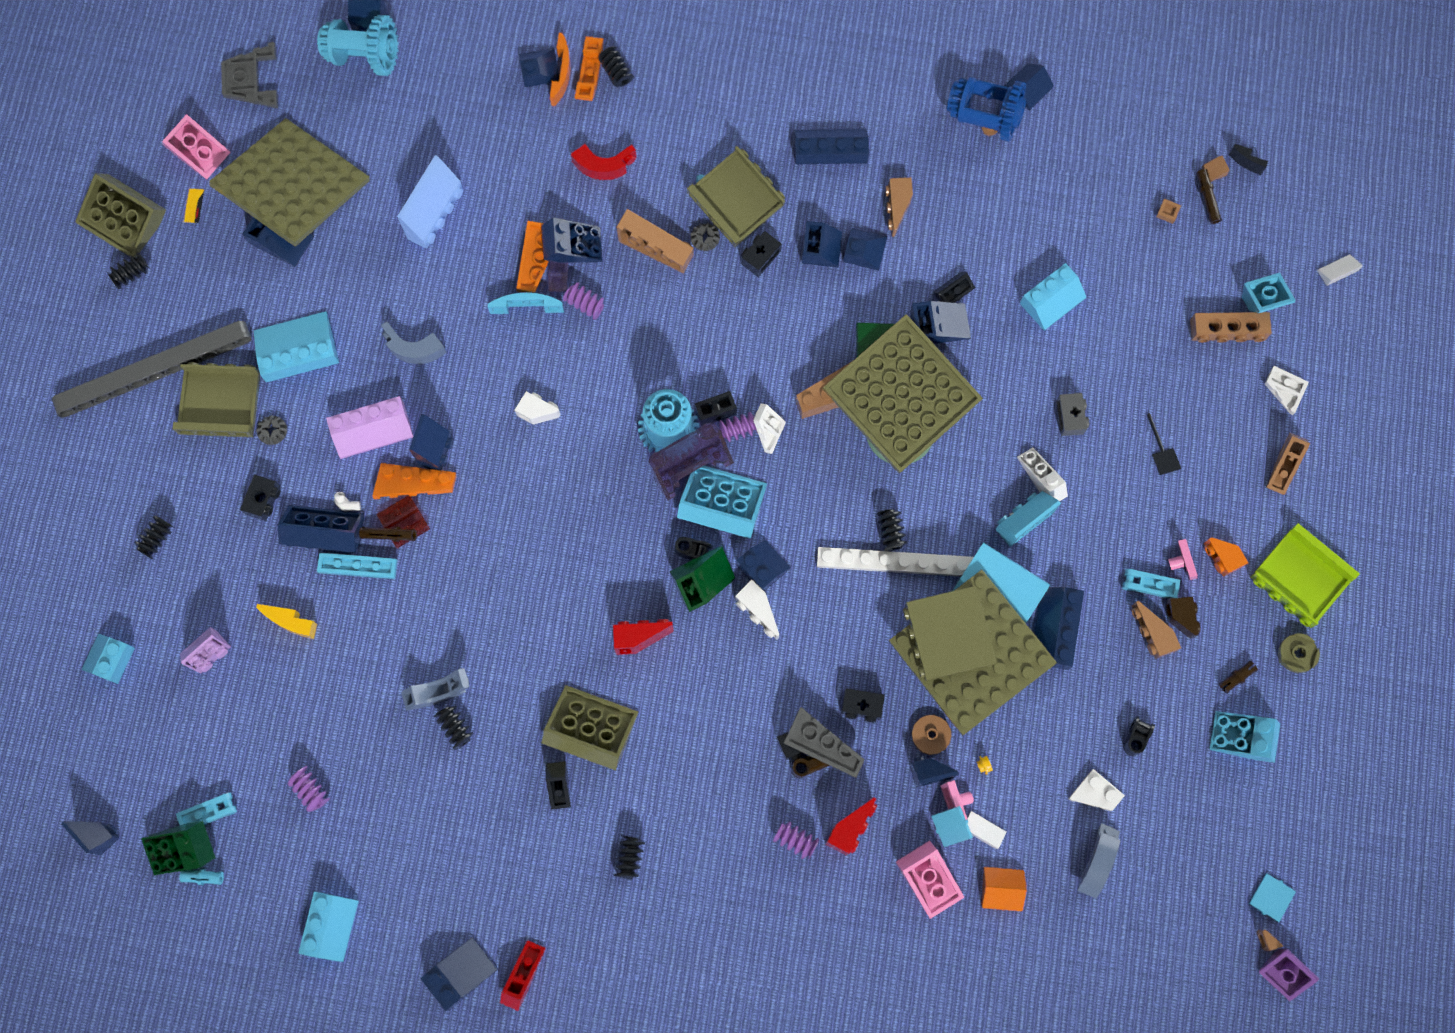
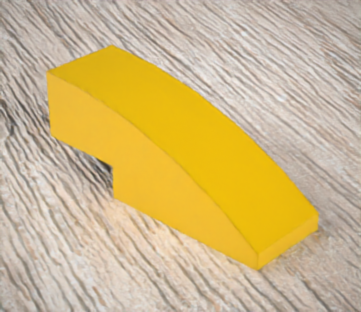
[256,604,317,639]

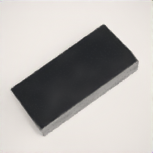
[933,272,976,303]

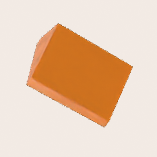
[982,867,1027,911]

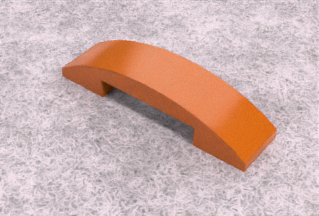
[550,33,571,106]
[575,36,604,101]

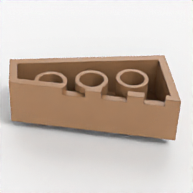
[617,209,694,273]
[795,360,854,419]

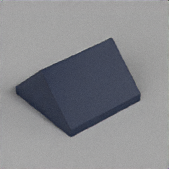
[1004,63,1054,111]

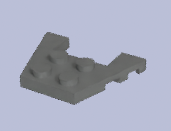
[221,42,279,108]

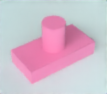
[1168,539,1198,580]
[940,780,973,820]

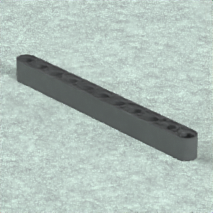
[52,321,252,418]

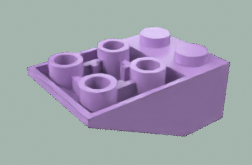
[180,627,231,673]

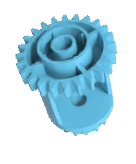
[317,15,399,76]
[638,389,699,459]

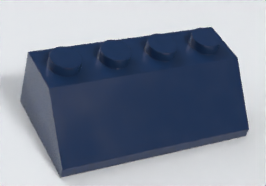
[794,129,869,165]
[277,505,365,553]
[1034,587,1084,670]

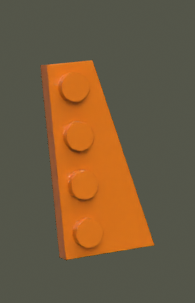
[516,221,549,293]
[372,463,457,499]

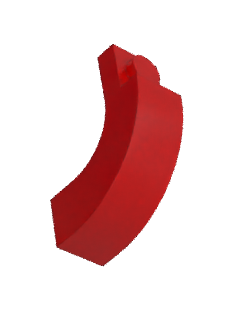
[570,144,637,180]

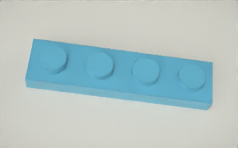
[317,553,398,579]

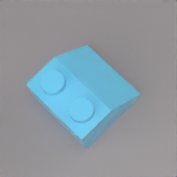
[1242,273,1295,313]
[81,634,135,684]

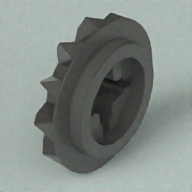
[691,222,720,251]
[256,415,287,445]

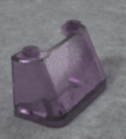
[648,423,734,501]

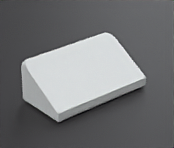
[1317,255,1362,286]
[967,811,1006,849]

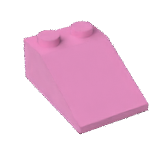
[162,114,231,179]
[896,841,964,919]

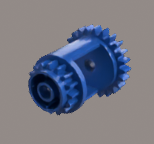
[947,77,1026,142]

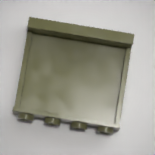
[687,146,785,247]
[172,362,260,437]
[903,586,997,682]

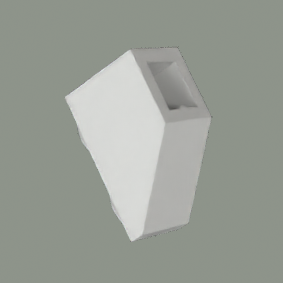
[515,391,561,424]

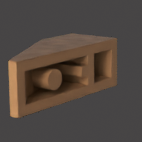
[1266,432,1310,495]

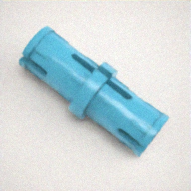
[180,869,224,885]

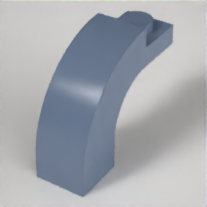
[381,321,447,364]
[401,668,470,711]
[1077,823,1120,899]

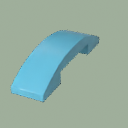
[488,293,564,314]

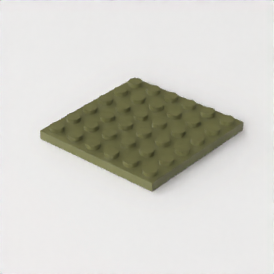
[209,118,370,247]
[822,314,983,474]
[889,570,1057,736]

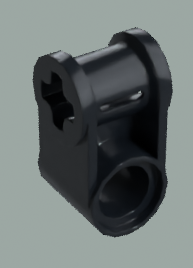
[675,537,713,560]
[1123,716,1155,756]

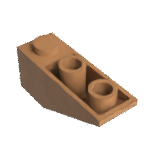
[885,177,913,237]
[1131,601,1181,659]

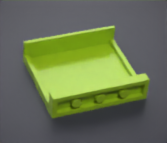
[1250,523,1360,628]

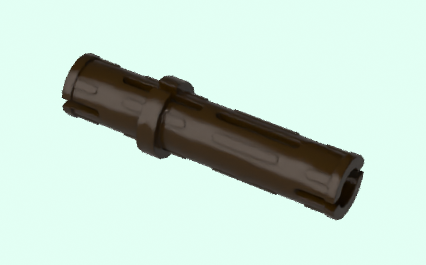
[1196,169,1222,224]
[359,527,417,542]

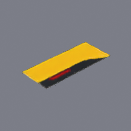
[184,189,204,223]

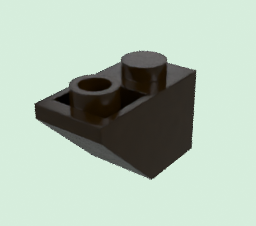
[1165,597,1201,639]

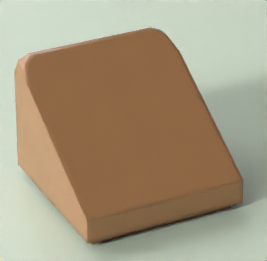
[1202,156,1229,182]
[1256,930,1284,951]

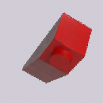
[500,940,546,1011]

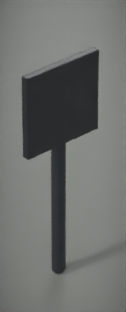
[1147,413,1181,475]

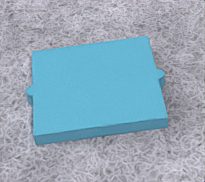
[931,806,973,847]
[1249,873,1296,922]

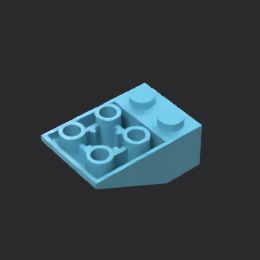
[1210,711,1280,763]

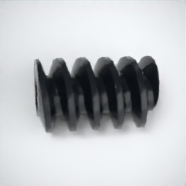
[598,46,634,87]
[107,251,150,289]
[877,509,907,551]
[134,516,175,559]
[433,705,474,750]
[613,835,645,880]

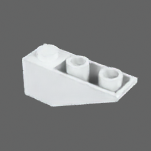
[1017,448,1068,501]
[735,580,779,640]

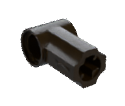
[791,756,830,779]

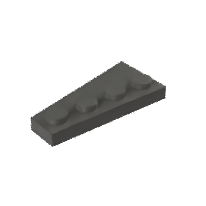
[783,707,865,778]

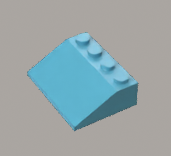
[254,311,339,383]
[677,463,767,539]
[952,542,1050,623]

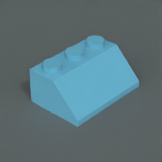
[1020,263,1086,331]
[996,491,1061,547]
[298,892,359,962]

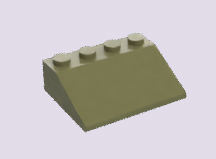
[75,173,166,258]
[542,685,639,771]

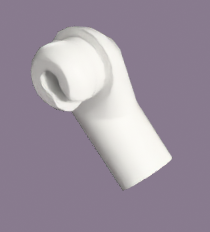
[334,492,361,511]

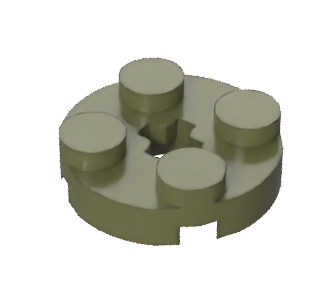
[1278,633,1320,673]

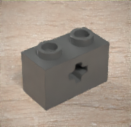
[1056,393,1089,436]

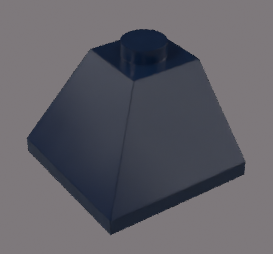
[519,48,560,88]
[843,228,888,271]
[909,756,959,788]
[61,821,120,855]

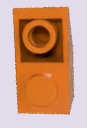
[1204,537,1248,577]

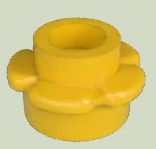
[977,756,993,775]

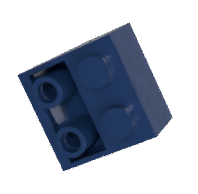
[802,221,842,268]

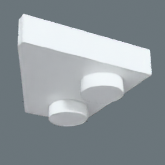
[1265,366,1309,415]
[753,404,786,454]
[1068,769,1125,811]

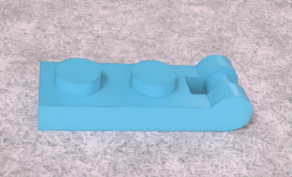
[1122,569,1180,599]
[176,793,237,825]

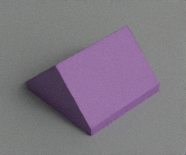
[1259,949,1319,1001]

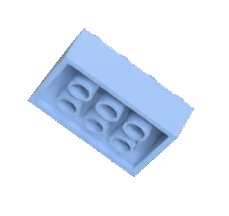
[397,155,463,249]

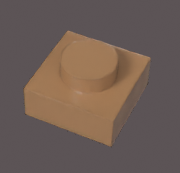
[1156,199,1181,224]

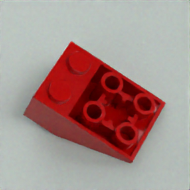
[613,619,674,655]
[825,798,878,856]

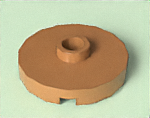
[911,715,951,755]

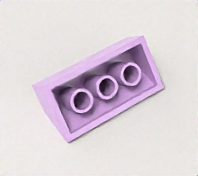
[326,396,413,459]

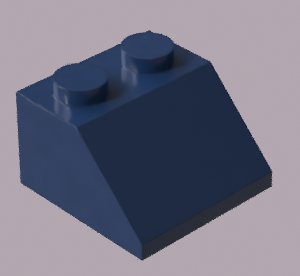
[736,540,791,592]

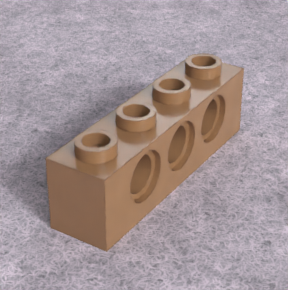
[1190,312,1272,343]

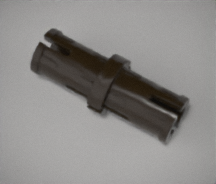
[1219,661,1258,694]

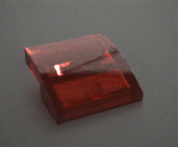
[376,495,430,549]

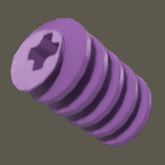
[563,282,604,320]
[718,412,758,443]
[288,766,330,812]
[773,821,819,860]

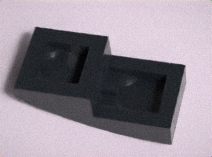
[1229,144,1268,175]

